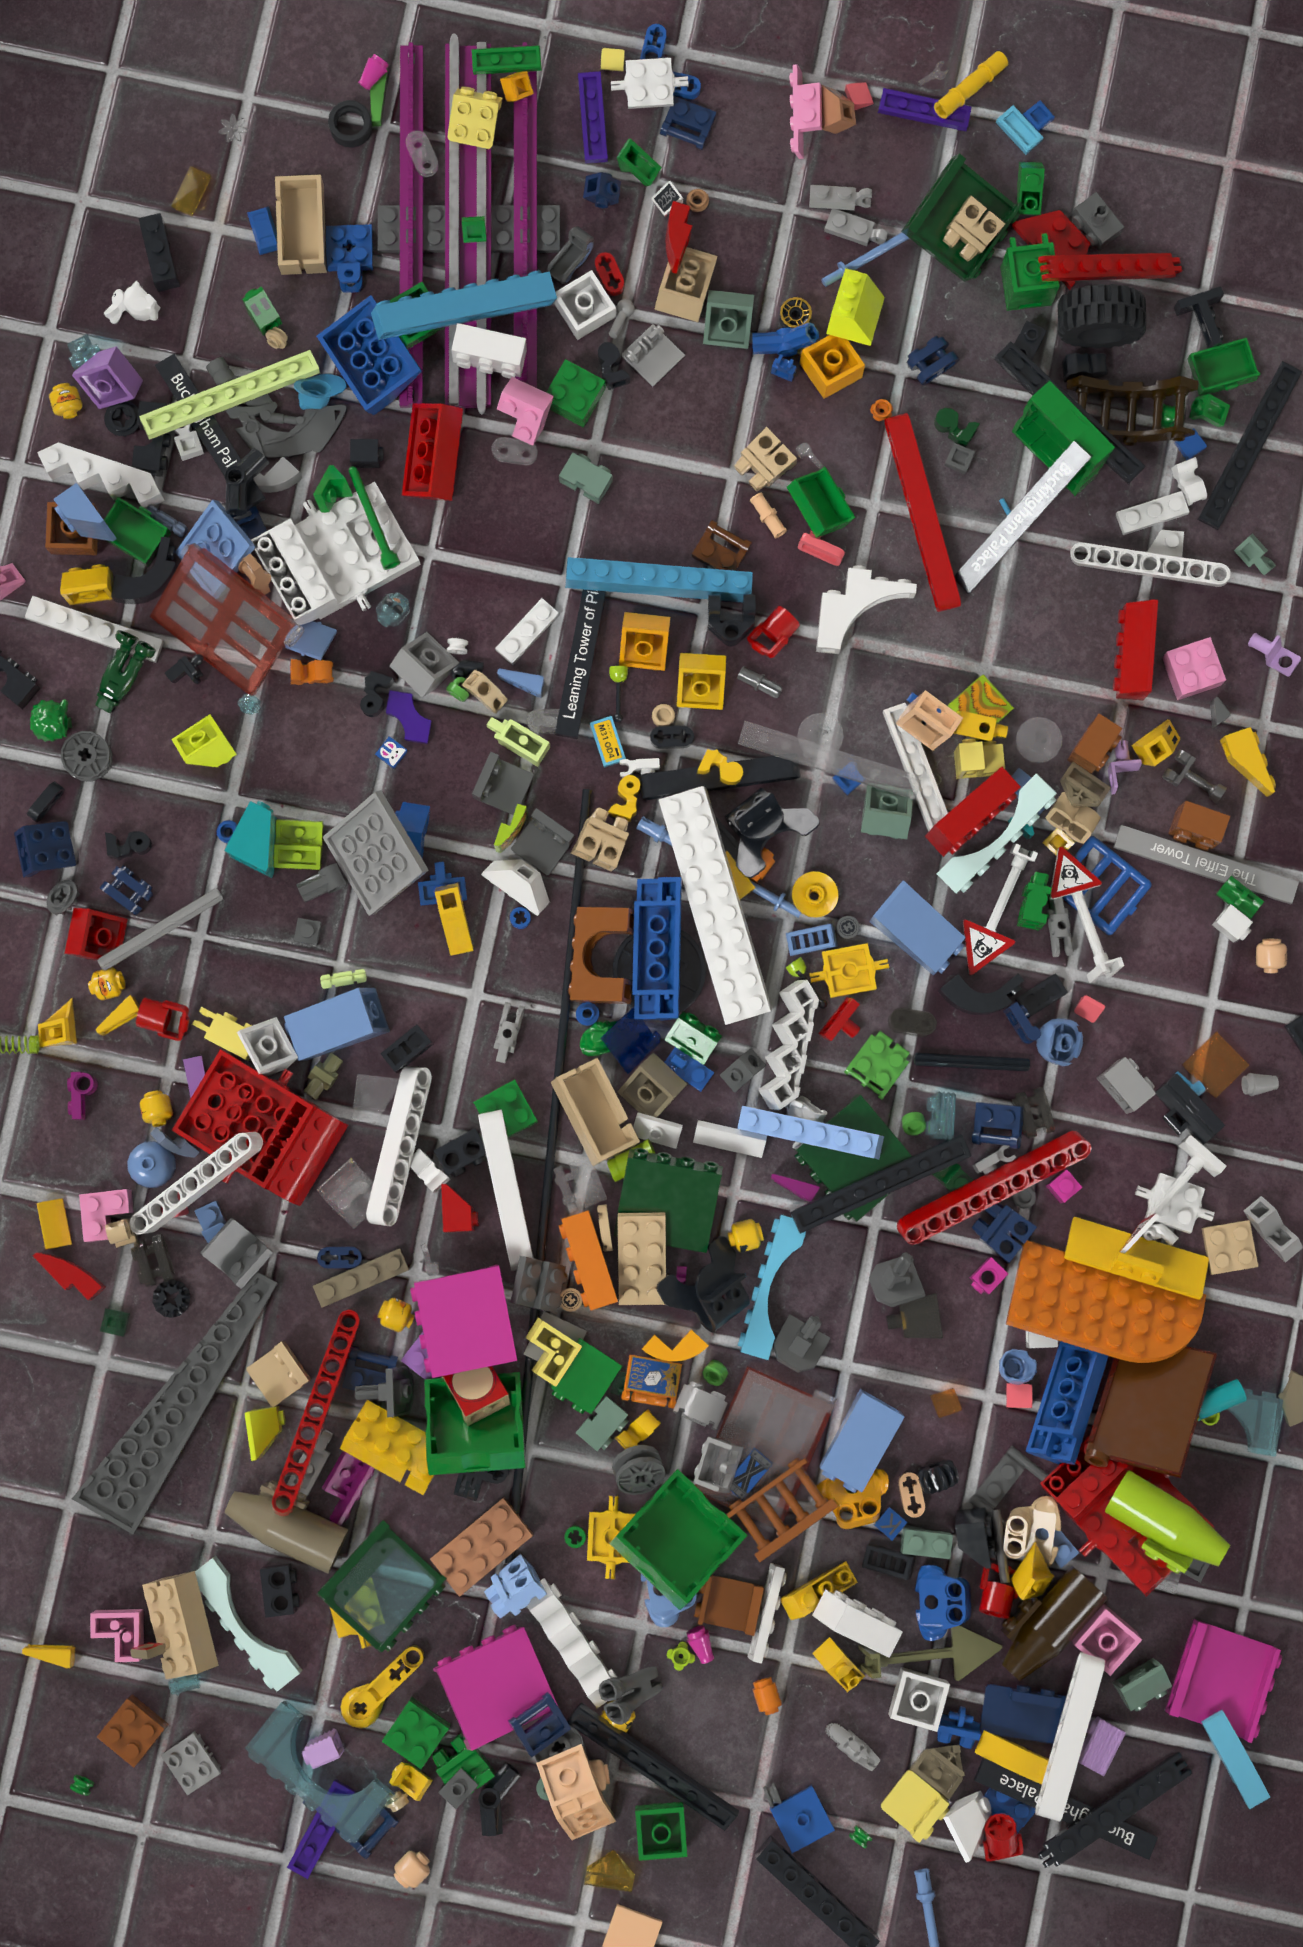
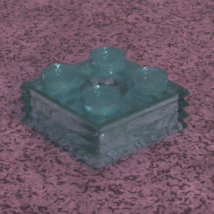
[925,1091,956,1141]

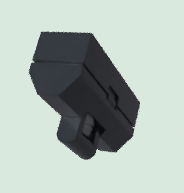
[1155,1073,1225,1145]

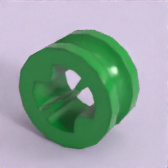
[564,1525,586,1548]
[70,1775,95,1796]
[849,1825,873,1849]

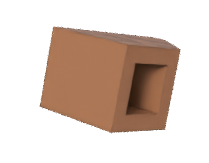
[821,85,856,134]

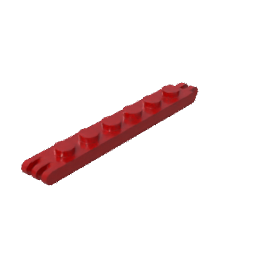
[1038,253,1182,281]

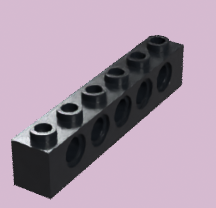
[755,1835,880,1947]

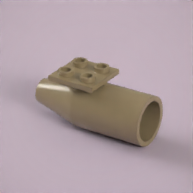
[225,1480,349,1574]

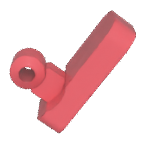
[798,530,845,566]

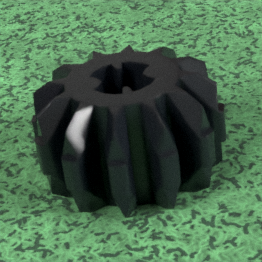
[918,1460,959,1494]

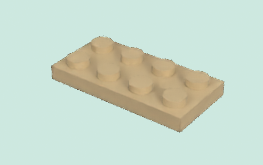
[618,1213,666,1305]

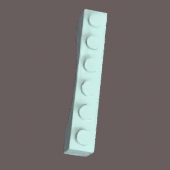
[937,774,1057,893]
[195,1556,302,1692]

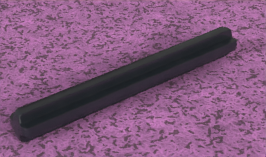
[914,1053,1030,1071]

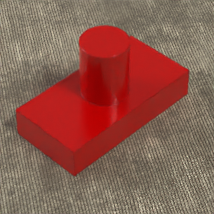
[818,997,860,1041]

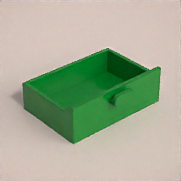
[1187,338,1260,396]
[787,467,856,538]
[104,497,171,567]

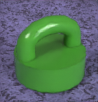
[446,677,469,702]
[902,1112,926,1135]
[703,1360,728,1386]

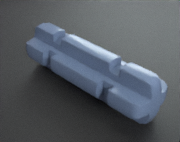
[147,505,188,537]

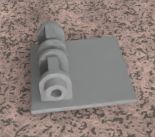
[621,324,685,387]
[161,1731,222,1795]

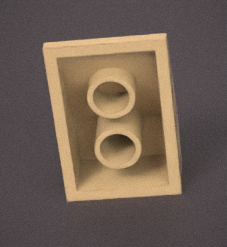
[655,247,717,322]

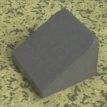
[1210,697,1231,729]

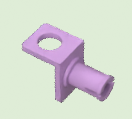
[1248,633,1301,677]
[1107,740,1142,795]

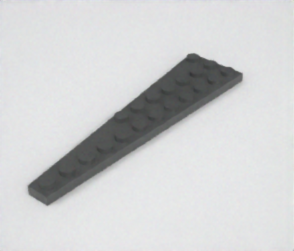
[72,1271,278,1534]

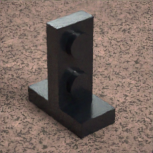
[1174,286,1224,348]

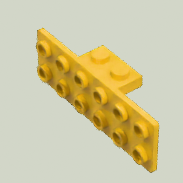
[1064,1217,1209,1300]

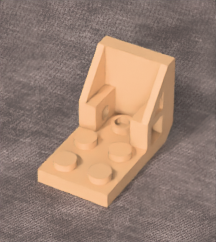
[536,1744,616,1840]

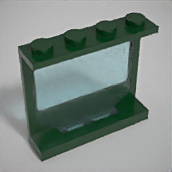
[316,1520,447,1653]

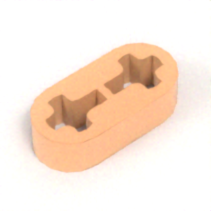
[898,1472,925,1518]

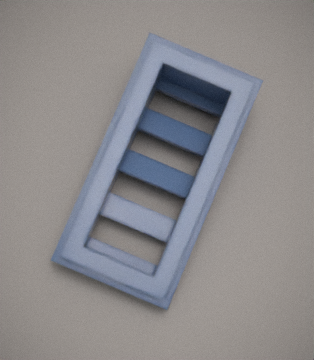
[497,668,544,698]
[786,924,838,956]

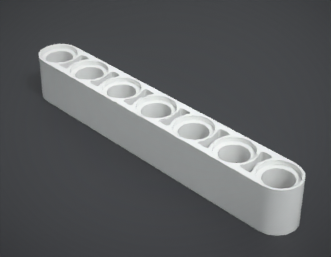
[1071,543,1230,587]
[366,1066,432,1226]
[478,1110,534,1271]
[130,1132,263,1234]
[1035,1652,1105,1822]

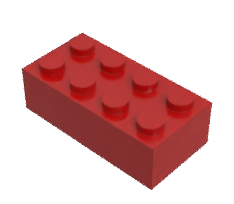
[925,767,1021,857]

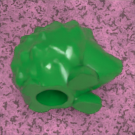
[30,699,72,742]

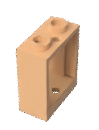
[896,690,963,751]

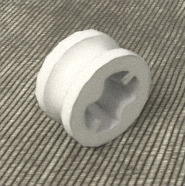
[447,638,468,654]

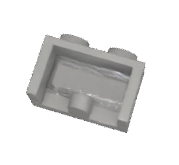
[693,1437,744,1493]

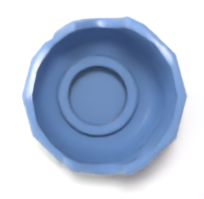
[999,1349,1037,1385]

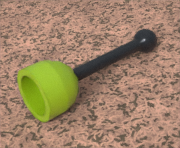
[609,666,628,722]
[785,957,827,1009]

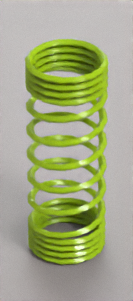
[0,1035,40,1054]

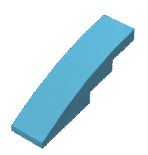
[1201,1710,1270,1809]

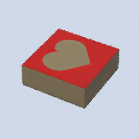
[130,1642,166,1659]

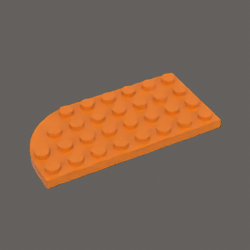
[1006,1240,1206,1363]

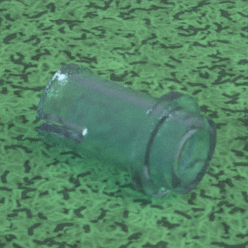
[168,1674,200,1696]

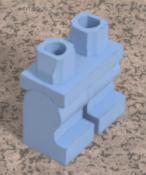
[484,1554,547,1618]

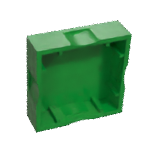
[1012,381,1115,496]
[424,1372,525,1475]
[609,1469,748,1610]

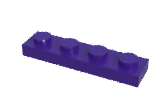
[578,71,608,164]
[878,88,972,132]
[287,1779,356,1879]

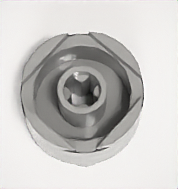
[673,1381,728,1430]

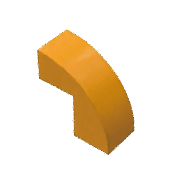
[642,1329,709,1361]

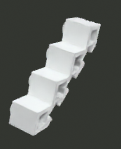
[37,443,165,509]
[758,980,819,1110]
[527,1578,617,1708]

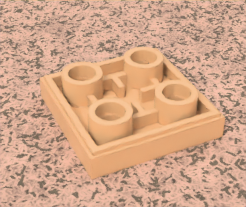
[602,1904,662,1947]

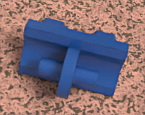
[937,1706,981,1749]

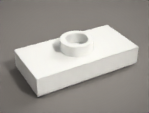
[633,1112,683,1149]

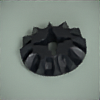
[104,401,139,437]
[152,1280,191,1318]

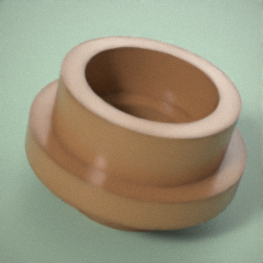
[686,189,709,212]

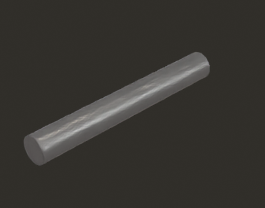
[991,1510,1010,1583]

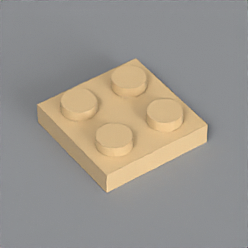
[1202,1220,1258,1275]

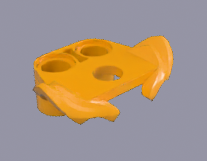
[816,1468,889,1529]

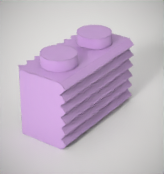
[1078,1716,1126,1776]
[302,1728,344,1769]

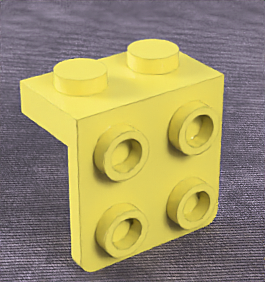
[447,87,503,149]
[881,1770,949,1843]

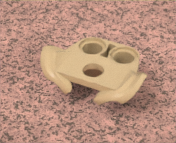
[1003,1496,1061,1567]

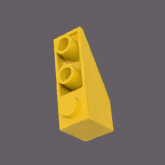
[1220,727,1276,797]
[435,883,474,956]
[780,1561,858,1620]

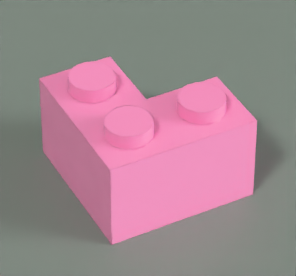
[497,377,554,446]
[79,1189,134,1242]
[90,1609,144,1662]

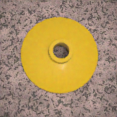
[792,871,838,918]

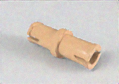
[750,492,787,539]

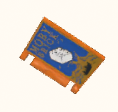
[622,1355,682,1409]

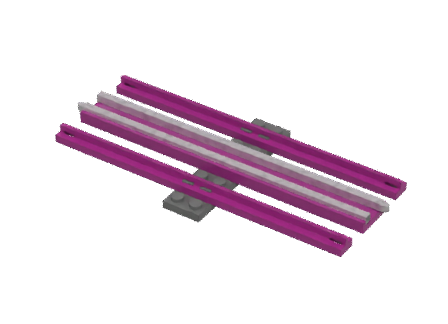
[378,34,560,414]

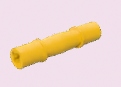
[934,51,1008,119]

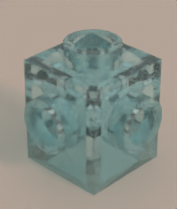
[67,334,101,370]

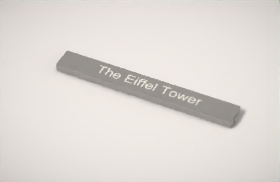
[1113,825,1299,905]

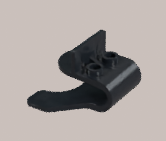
[724,788,820,878]
[656,1236,750,1332]

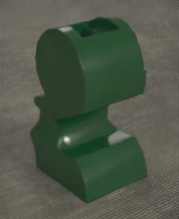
[934,408,980,447]

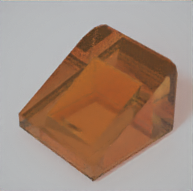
[930,1387,962,1418]

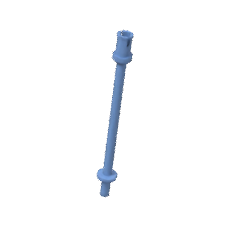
[821,232,909,287]
[636,816,801,918]
[914,1868,939,1947]

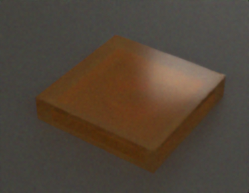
[1182,1032,1250,1098]

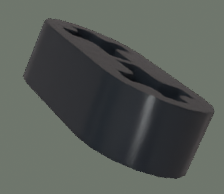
[650,726,694,749]
[27,781,65,822]

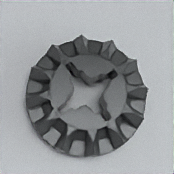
[47,880,80,915]

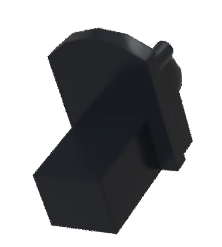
[165,654,204,685]

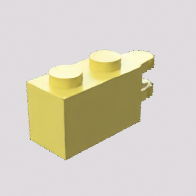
[192,1007,252,1061]

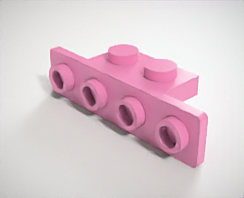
[789,64,822,159]

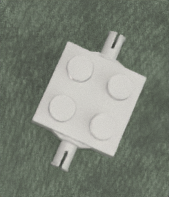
[611,58,688,109]
[1135,1173,1214,1234]

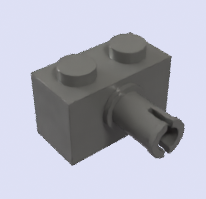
[1071,192,1124,251]

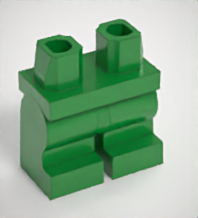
[1016,872,1052,931]
[432,1733,495,1793]

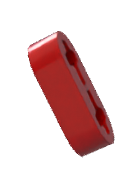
[595,252,624,296]

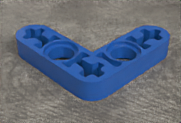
[640,24,701,100]

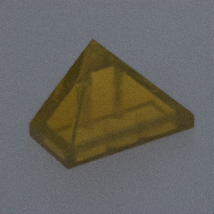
[171,166,212,216]
[584,1850,635,1892]

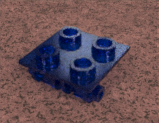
[600,1008,661,1074]

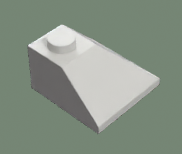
[237,1017,298,1076]
[944,1791,992,1862]

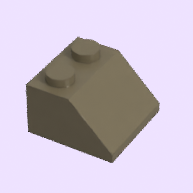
[618,1053,688,1118]

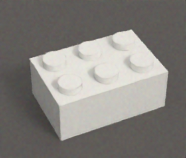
[451,323,527,379]
[812,1589,903,1658]

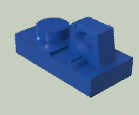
[664,1047,714,1092]

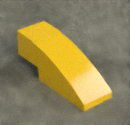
[975,1730,1049,1785]

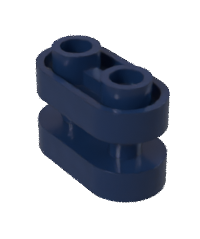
[906,336,960,386]
[100,865,153,916]

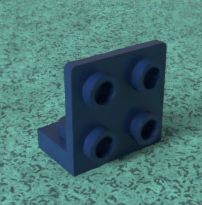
[14,821,76,878]

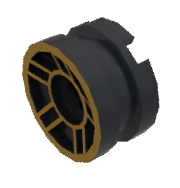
[779,297,812,328]

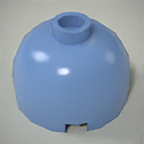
[1036,1019,1083,1066]
[127,1141,176,1188]

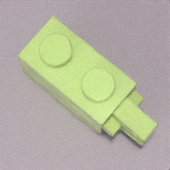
[487,717,550,767]

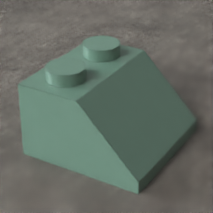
[703,290,754,349]
[861,783,913,839]
[1112,1658,1172,1711]

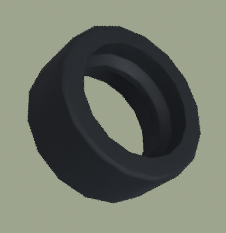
[328,100,372,148]

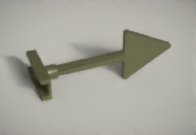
[858,1625,1002,1681]

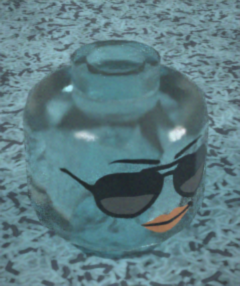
[375,592,410,627]

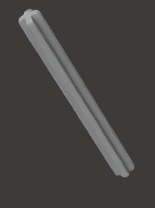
[97,889,223,970]

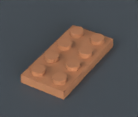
[430,1497,534,1597]

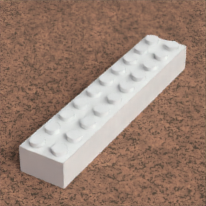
[659,786,773,1025]

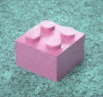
[1162,637,1226,700]
[1072,1604,1142,1676]

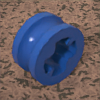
[510,907,531,929]

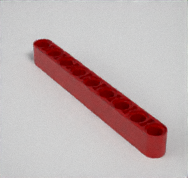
[884,413,961,612]
[897,1131,1092,1245]
[272,1310,360,1516]

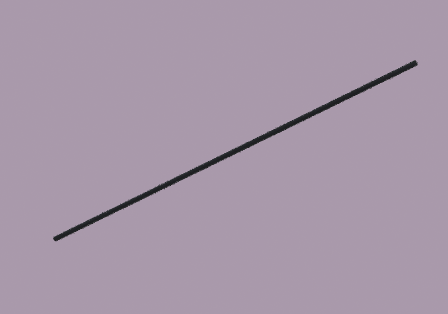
[505,789,592,1563]

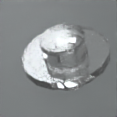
[797,713,844,759]
[1016,717,1062,763]

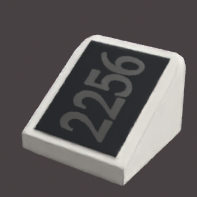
[651,181,683,217]

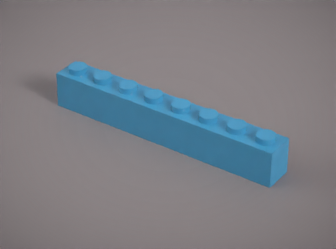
[371,270,557,340]
[565,557,753,602]

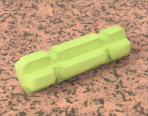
[320,969,367,989]

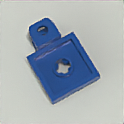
[326,224,373,293]

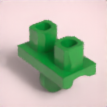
[1216,876,1264,919]

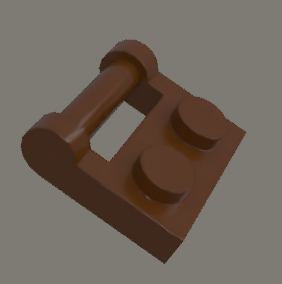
[692,520,752,571]

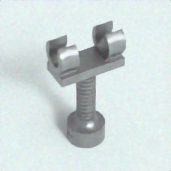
[1162,749,1227,804]

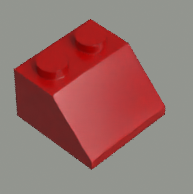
[64,908,128,964]
[441,1184,479,1233]

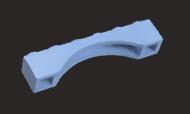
[737,1106,884,1159]

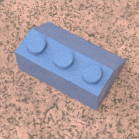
[54,483,117,541]

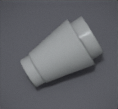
[1241,1073,1279,1096]

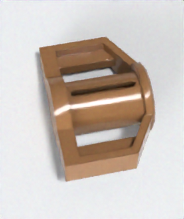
[238,554,271,596]

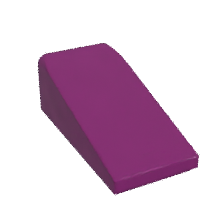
[770,1174,820,1203]

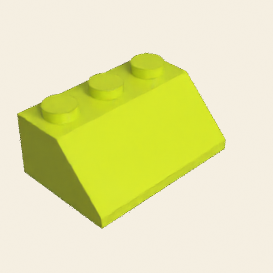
[826,268,885,346]

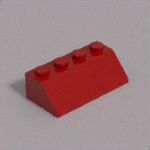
[402,403,463,501]
[1113,600,1158,701]

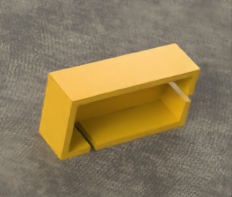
[340,1400,435,1495]

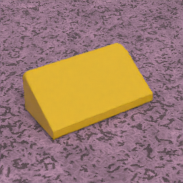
[37,1198,72,1249]

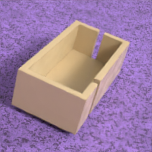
[275,175,327,275]
[551,1058,640,1166]
[142,1571,219,1679]

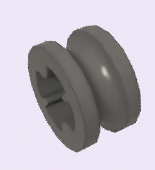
[763,1783,782,1808]

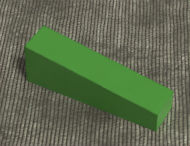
[370,67,389,127]

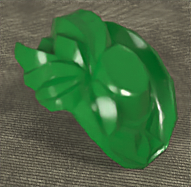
[580,1020,627,1056]

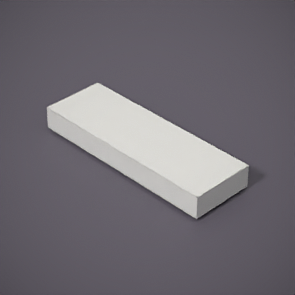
[693,1120,767,1158]

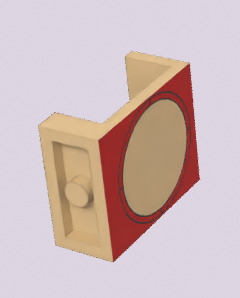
[441,1366,510,1426]

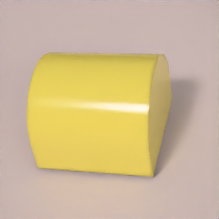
[601,48,625,71]

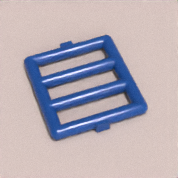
[1050,836,1152,935]

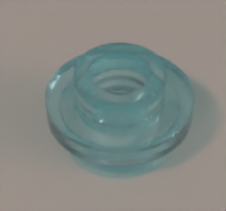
[238,694,261,715]

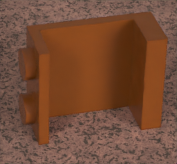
[694,1575,764,1636]

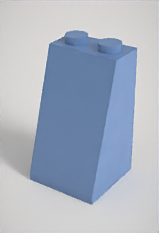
[869,881,966,975]
[284,988,390,1061]
[819,1389,905,1493]

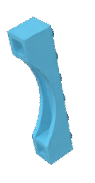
[737,1215,806,1360]

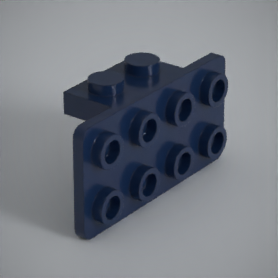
[980,1684,1067,1744]

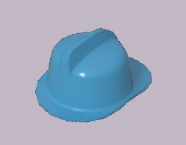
[294,374,346,410]

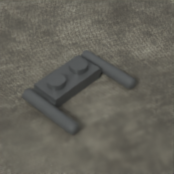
[969,1446,1049,1530]

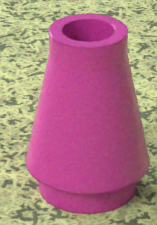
[358,54,389,91]
[686,1625,714,1664]

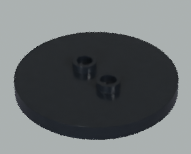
[613,930,706,1013]

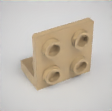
[246,1341,312,1407]

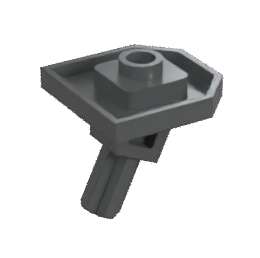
[869,1252,925,1307]
[773,1314,830,1373]
[355,1366,413,1417]

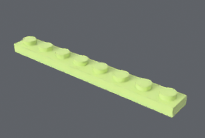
[139,350,320,440]

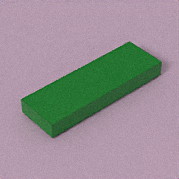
[471,45,542,75]

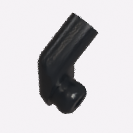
[451,660,484,680]

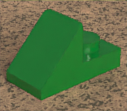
[617,139,662,186]
[313,465,353,513]

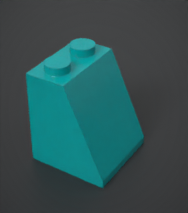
[224,801,277,878]

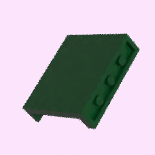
[901,153,1023,282]
[793,1094,912,1222]
[614,1148,723,1253]

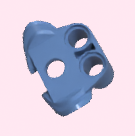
[641,1574,698,1627]

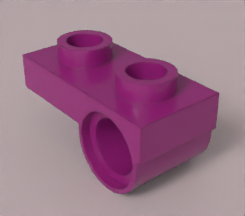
[67,1072,98,1120]

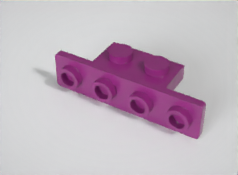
[322,1451,375,1526]

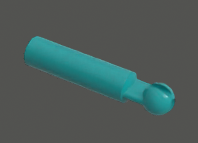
[1195,1379,1247,1422]

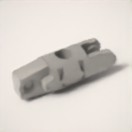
[1047,897,1073,957]
[494,1002,525,1063]
[825,1723,880,1771]

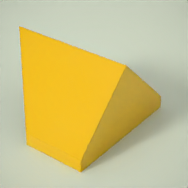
[38,998,77,1048]
[1011,1541,1054,1600]

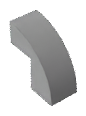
[253,457,302,493]
[1243,1196,1303,1263]

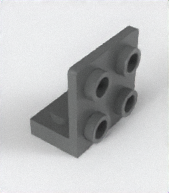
[472,751,534,815]
[511,808,575,876]
[201,1218,273,1289]

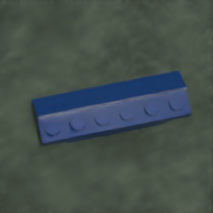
[632,877,682,1021]
[1026,1341,1108,1465]

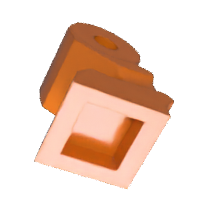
[290,659,334,685]

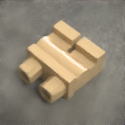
[942,196,1005,261]
[734,427,797,491]
[571,807,629,871]

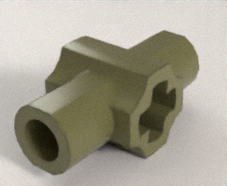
[304,1053,343,1100]

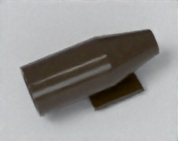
[1001,1566,1108,1681]

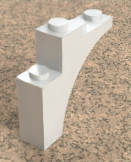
[816,565,917,654]

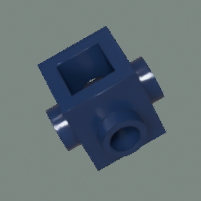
[583,172,621,209]

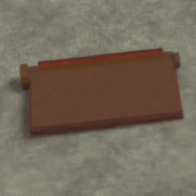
[1084,1346,1217,1478]

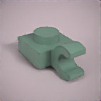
[1234,534,1276,575]

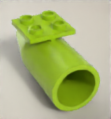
[1105,1470,1231,1574]

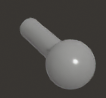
[609,299,635,338]

